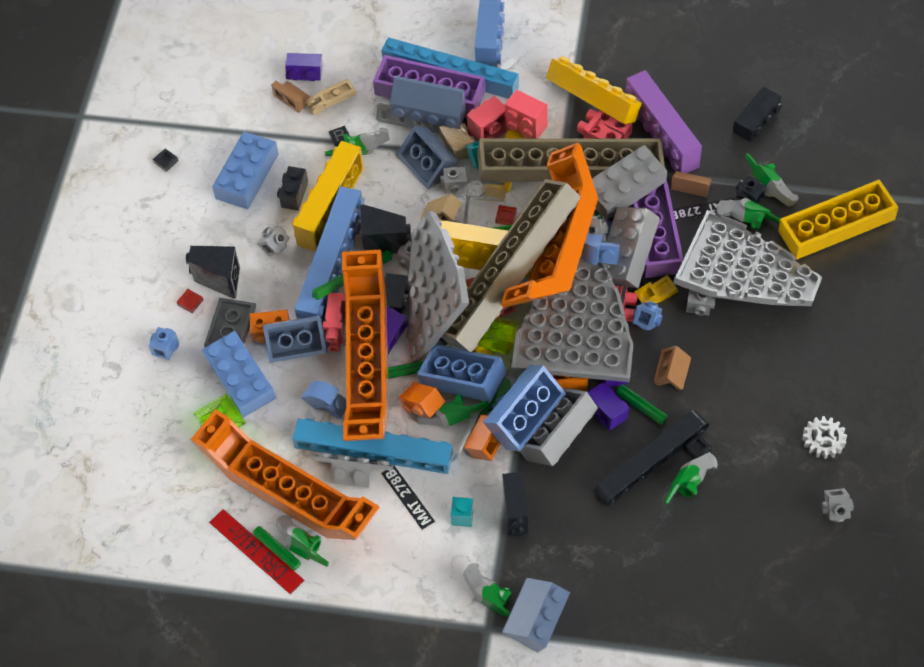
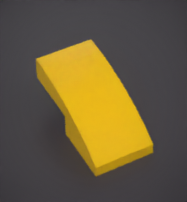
[634,275,678,303]

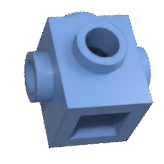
[633,301,663,330]
[148,327,179,360]

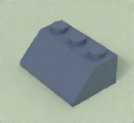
[396,126,459,189]
[263,315,327,363]
[502,578,570,652]

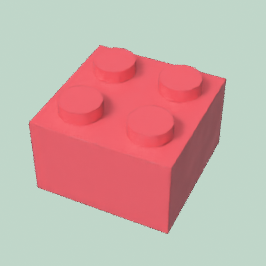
[505,89,548,139]
[467,96,508,142]

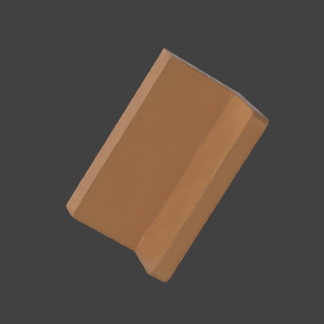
[271,81,311,113]
[671,171,712,198]
[653,346,691,390]

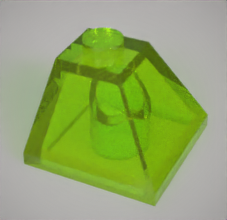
[478,317,518,355]
[193,394,246,428]

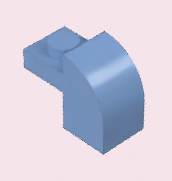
[581,233,620,265]
[301,381,346,419]

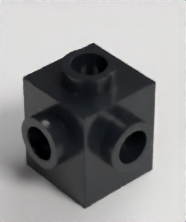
[736,175,767,204]

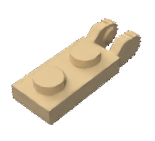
[306,79,357,115]

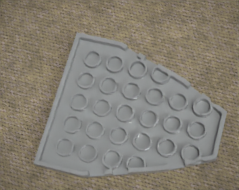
[674,210,822,306]
[406,211,469,363]
[511,257,633,382]

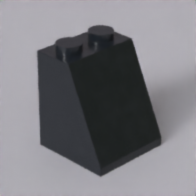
[360,204,412,254]
[186,246,240,298]

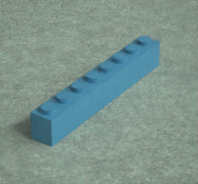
[381,37,519,99]
[292,418,453,474]

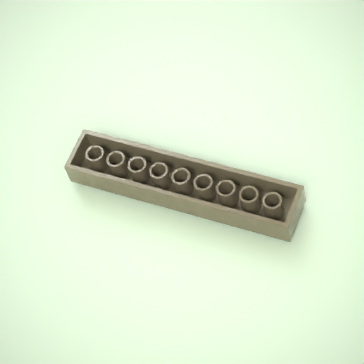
[477,138,665,182]
[442,179,581,353]

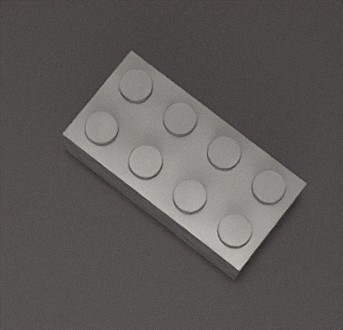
[592,145,667,221]
[606,207,660,288]
[520,388,598,466]

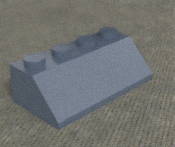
[390,76,466,129]

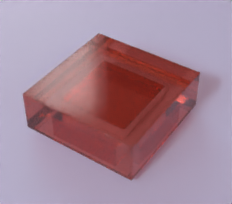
[495,205,517,225]
[177,289,204,314]

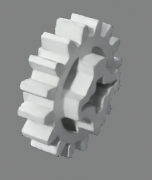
[802,416,847,459]

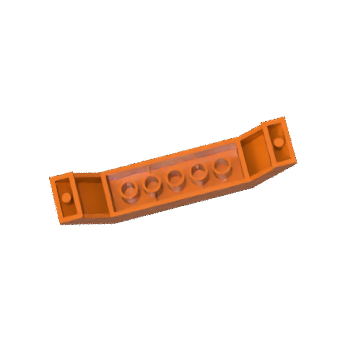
[500,142,598,308]
[342,250,389,441]
[191,409,380,540]

